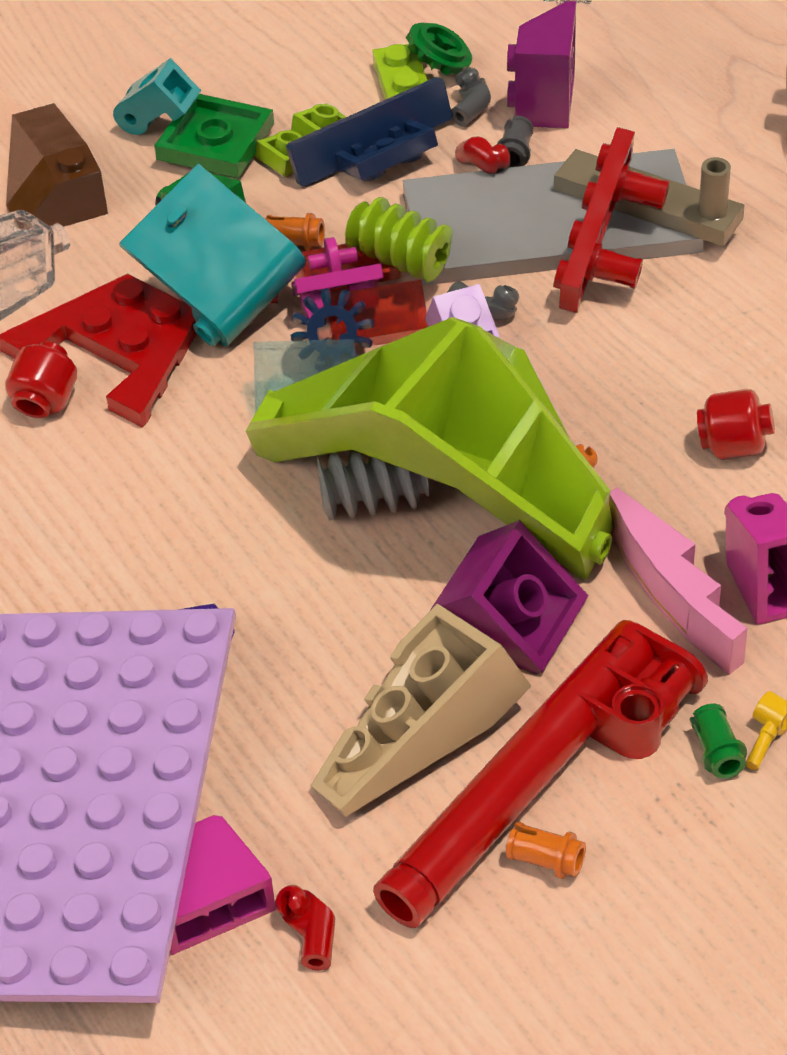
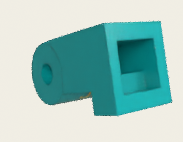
[113,58,201,135]

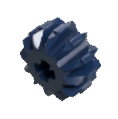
[290,288,374,371]

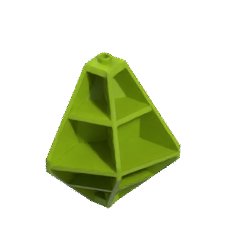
[245,317,614,580]

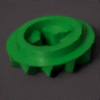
[406,22,473,75]

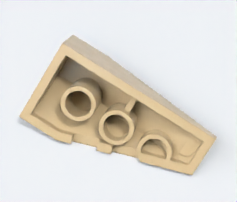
[310,604,531,817]

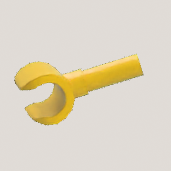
[746,691,787,770]

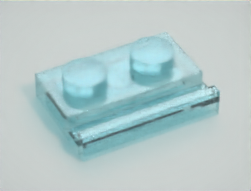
[253,339,355,413]

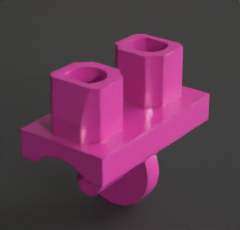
[291,237,384,318]

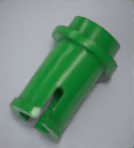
[690,703,748,779]

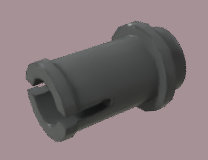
[497,116,533,168]

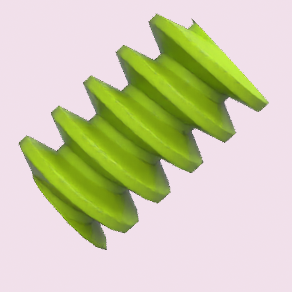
[345,197,453,283]

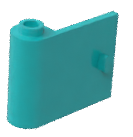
[119,163,306,346]

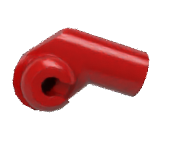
[455,136,510,173]
[275,885,335,971]

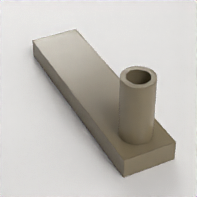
[554,149,745,247]

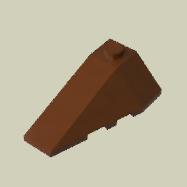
[6,103,108,239]

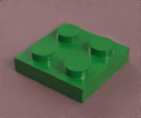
[154,94,274,178]

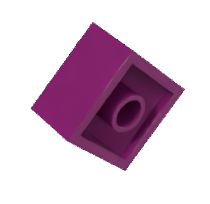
[507,1,576,128]
[430,520,589,674]

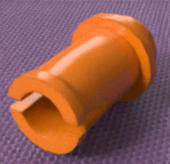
[265,213,325,251]
[506,822,586,879]

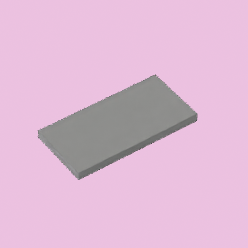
[403,149,704,286]

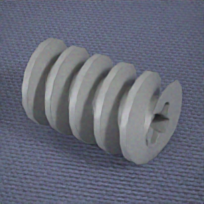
[317,450,429,521]

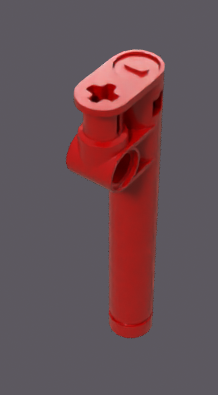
[373,620,708,928]

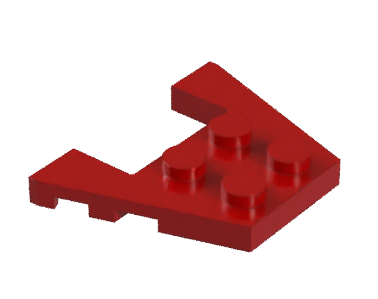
[0,273,197,428]

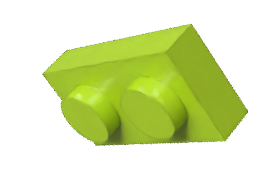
[372,44,428,100]

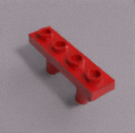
[553,127,670,313]

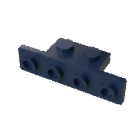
[286,77,453,187]

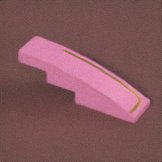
[609,487,748,675]

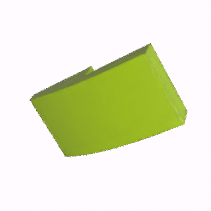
[255,103,346,177]

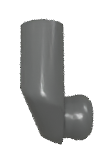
[451,67,491,127]
[447,281,520,320]

